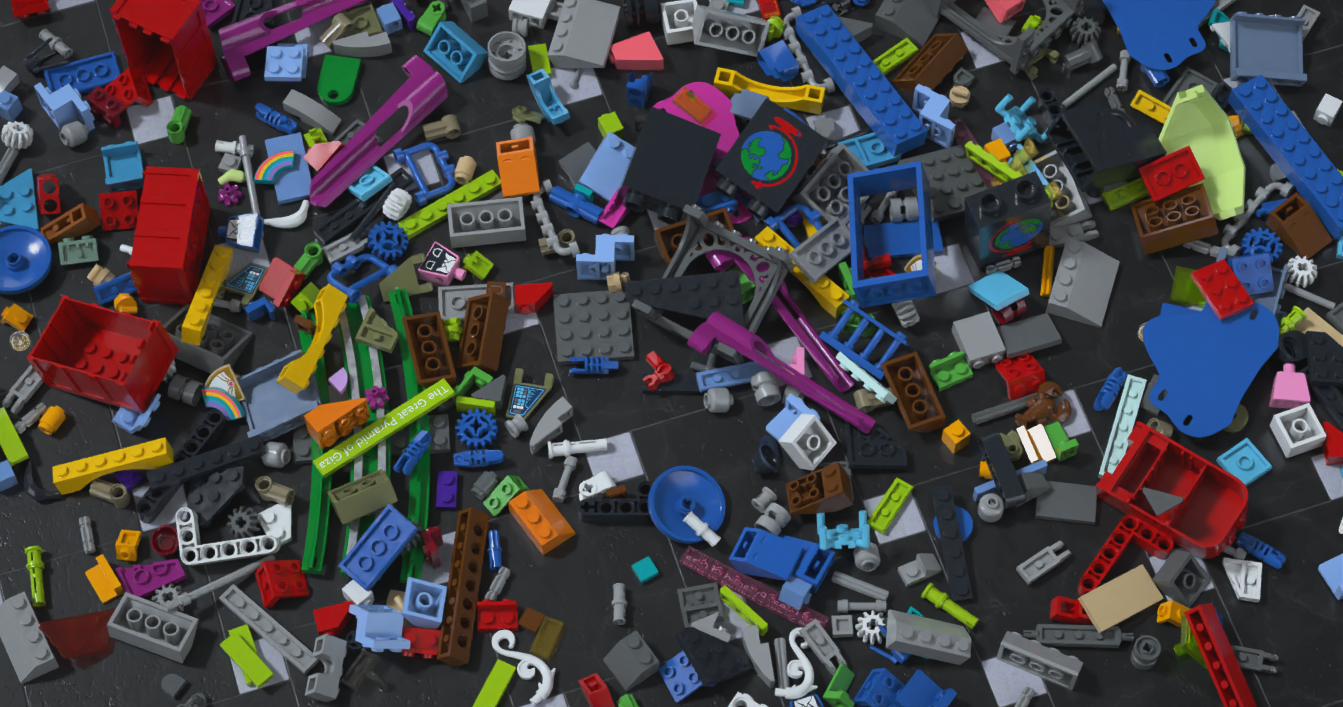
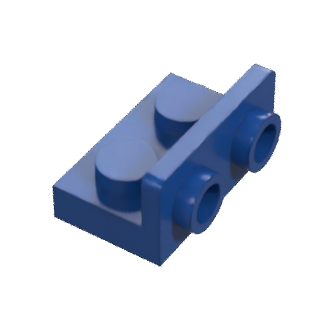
[696,191,738,214]

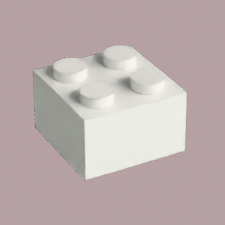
[660,0,697,45]
[1269,403,1326,458]
[778,414,837,470]

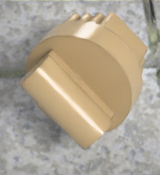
[949,86,970,109]
[87,264,115,286]
[606,271,631,293]

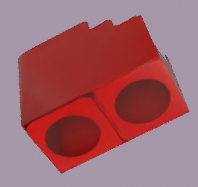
[37,174,61,215]

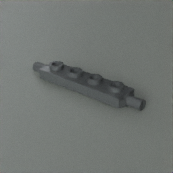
[1023,624,1134,648]

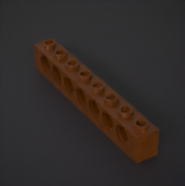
[437,507,489,667]

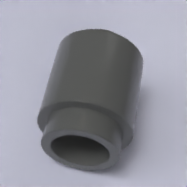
[471,471,500,500]

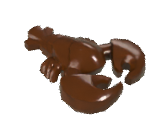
[1015,382,1072,428]

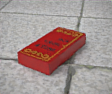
[757,0,781,21]

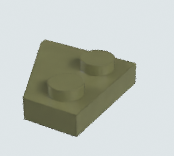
[355,308,399,353]

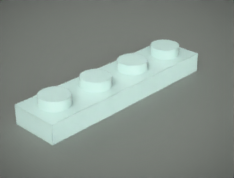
[835,352,898,404]

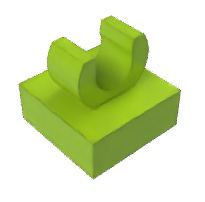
[1021,15,1044,33]
[304,128,328,148]

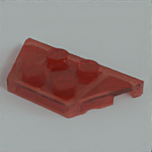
[37,609,115,660]

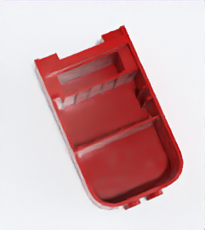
[1095,421,1248,559]

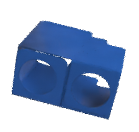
[757,40,799,82]
[626,71,653,109]

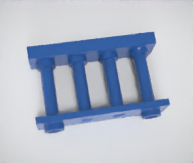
[819,299,910,381]

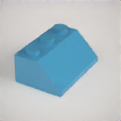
[424,21,488,83]

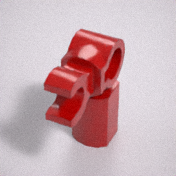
[863,247,892,276]
[643,351,674,391]

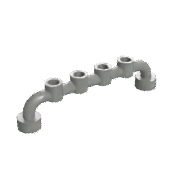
[782,6,835,93]
[530,179,580,258]
[1221,182,1295,257]

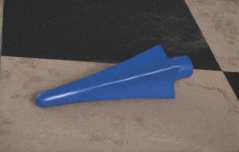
[1256,197,1289,219]

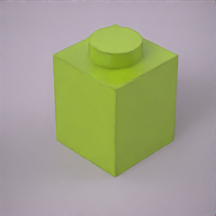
[598,111,624,139]
[291,282,320,313]

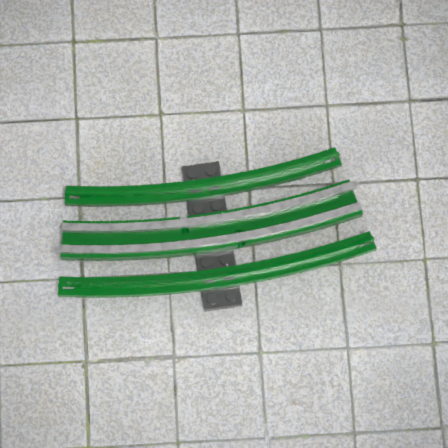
[293,287,450,583]

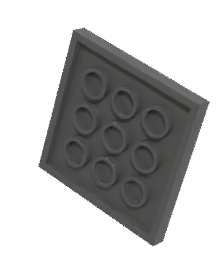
[897,145,988,223]
[553,289,634,365]

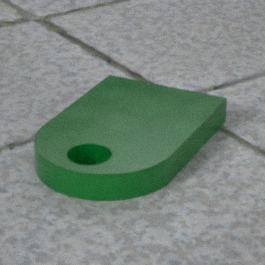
[317,54,361,106]

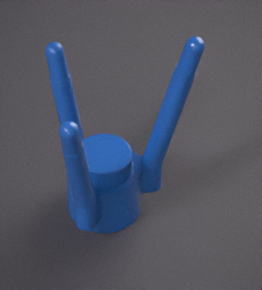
[870,625,911,664]

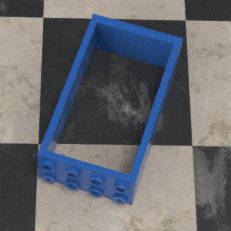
[847,161,937,308]

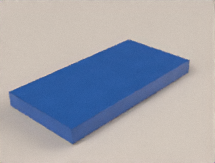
[44,51,121,95]
[863,220,943,260]
[338,504,419,592]

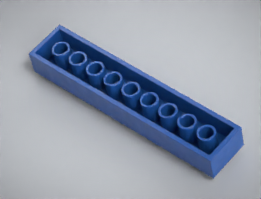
[795,4,927,157]
[1228,74,1343,240]

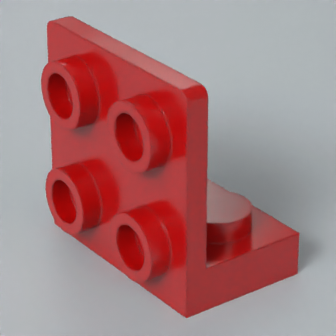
[104,68,153,115]
[99,190,140,231]
[255,560,310,608]

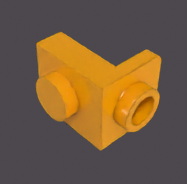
[0,303,33,332]
[1157,600,1190,629]

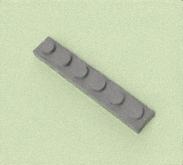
[219,584,319,675]

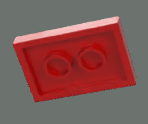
[1137,146,1205,203]
[1190,259,1254,320]

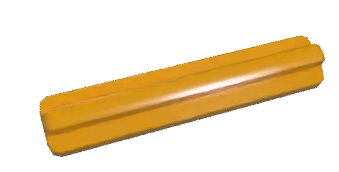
[1040,245,1055,297]

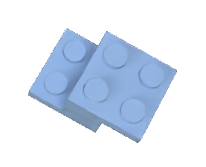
[264,43,309,81]
[34,83,95,131]
[912,84,956,148]
[576,234,635,280]
[349,605,411,652]

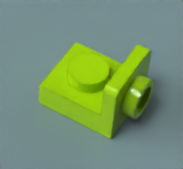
[461,251,494,280]

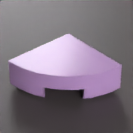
[328,368,348,395]

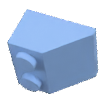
[402,577,447,630]

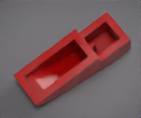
[1050,596,1115,626]

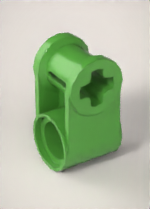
[416,1,447,37]
[841,309,875,338]

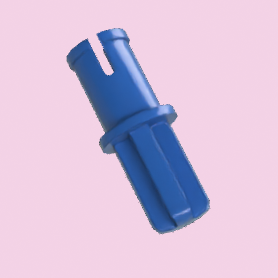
[487,530,503,570]

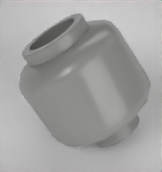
[60,121,89,147]
[510,123,536,144]
[704,387,734,413]
[260,441,291,468]
[978,493,1004,522]
[853,542,881,572]

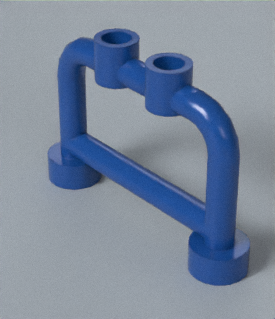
[393,142,456,207]
[764,204,825,248]
[327,254,399,304]

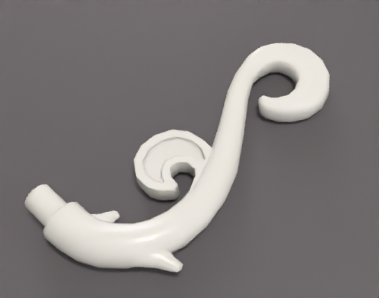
[775,627,817,699]
[491,629,556,706]

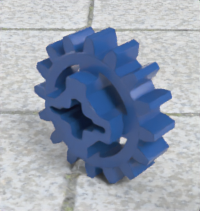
[367,221,409,261]
[1241,227,1283,265]
[455,409,498,450]

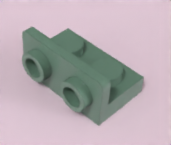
[58,235,100,265]

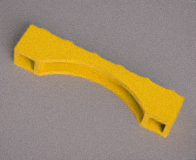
[714,67,825,115]
[754,226,850,319]
[181,245,233,346]
[276,284,348,394]
[52,438,174,495]

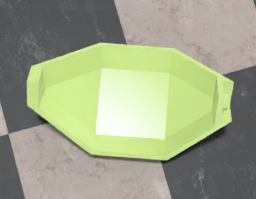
[1158,85,1246,221]

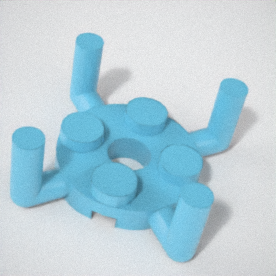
[995,94,1048,144]
[817,510,870,550]

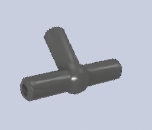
[690,353,717,372]

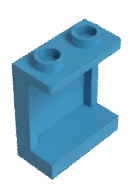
[101,141,145,193]

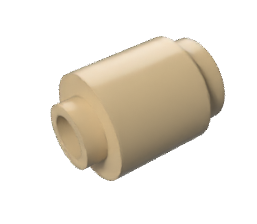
[454,156,477,185]

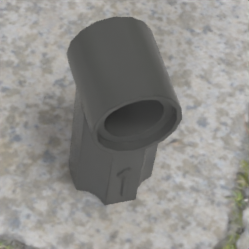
[1064,40,1103,70]

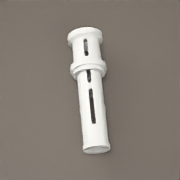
[547,438,607,459]

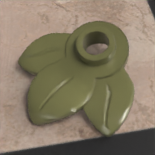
[512,106,545,124]
[1000,430,1023,461]

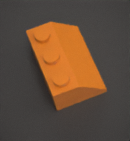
[508,489,576,555]

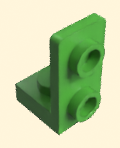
[728,265,756,304]
[452,366,494,404]
[1044,422,1079,462]
[483,475,530,516]
[823,664,855,707]

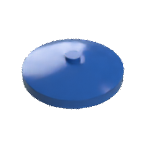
[0,225,52,295]
[648,466,725,544]

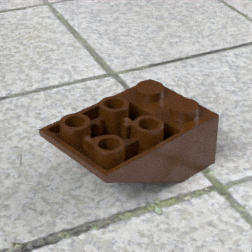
[1266,192,1333,260]
[786,462,853,515]

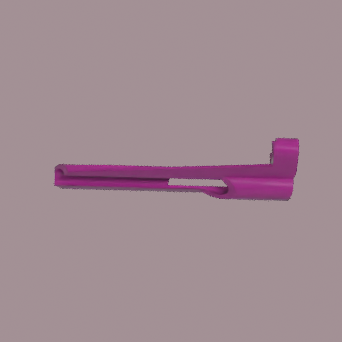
[218,0,369,82]
[309,55,448,208]
[706,237,855,393]
[687,311,876,434]

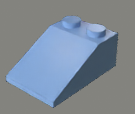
[578,132,634,202]

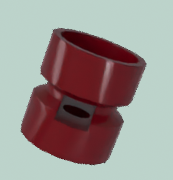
[990,298,1027,325]

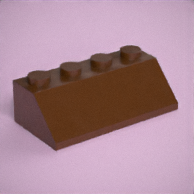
[892,33,969,97]
[654,207,734,265]
[455,292,510,373]
[402,311,456,389]
[880,351,946,433]

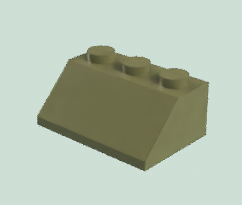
[327,469,398,524]

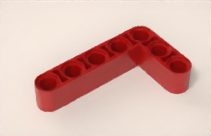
[1078,514,1174,596]

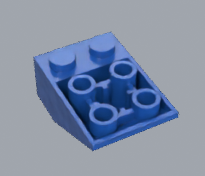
[729,527,804,581]
[780,534,835,594]

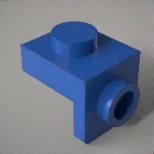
[244,297,276,322]

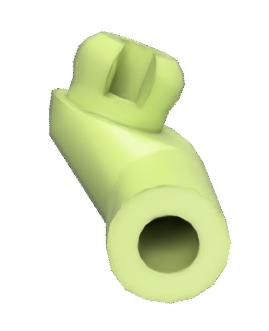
[218,169,246,186]

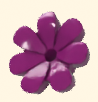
[218,184,242,207]
[365,386,389,409]

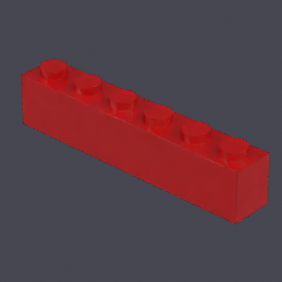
[1184,603,1257,707]

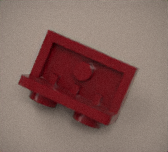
[86,86,125,128]
[421,526,443,569]

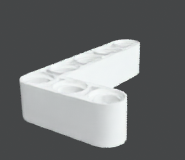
[176,507,280,566]

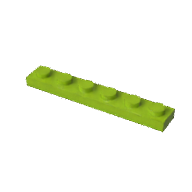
[964,141,1053,208]
[398,169,502,240]

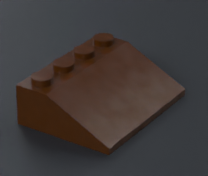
[1130,183,1219,255]

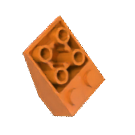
[496,136,540,198]
[304,398,370,449]

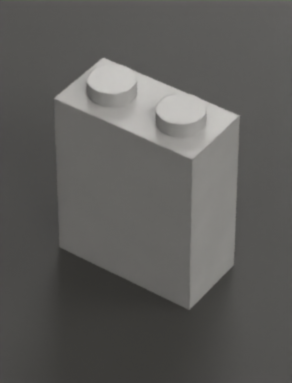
[952,311,1006,369]

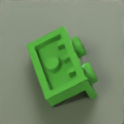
[838,262,859,303]
[928,350,973,392]

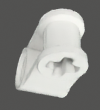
[579,471,617,501]

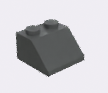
[1153,550,1211,608]
[603,630,659,692]

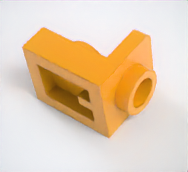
[115,529,141,561]

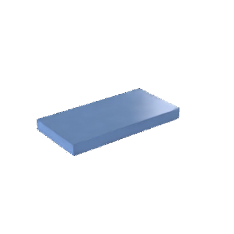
[265,132,311,205]

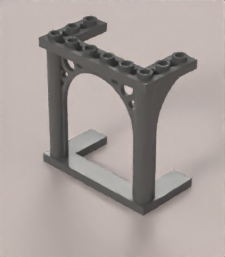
[932,0,1087,74]
[632,204,795,365]

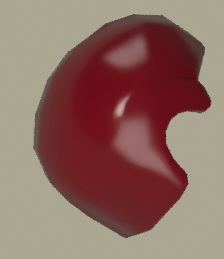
[151,525,179,556]

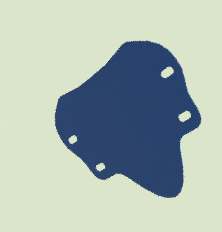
[1102,0,1215,70]
[1143,302,1279,438]

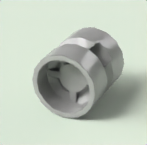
[889,196,919,222]
[750,371,781,407]
[754,503,791,536]

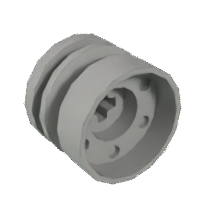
[488,31,526,80]

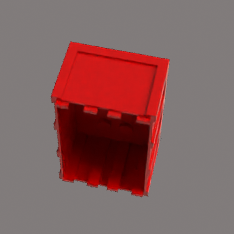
[109,0,218,100]
[126,166,211,305]
[26,295,179,414]

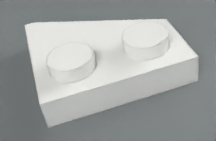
[257,503,292,547]
[1222,558,1262,602]

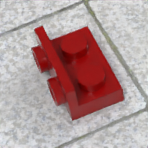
[477,599,518,632]
[401,626,441,659]

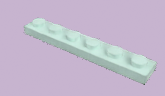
[1098,375,1147,478]

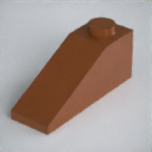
[39,203,100,244]

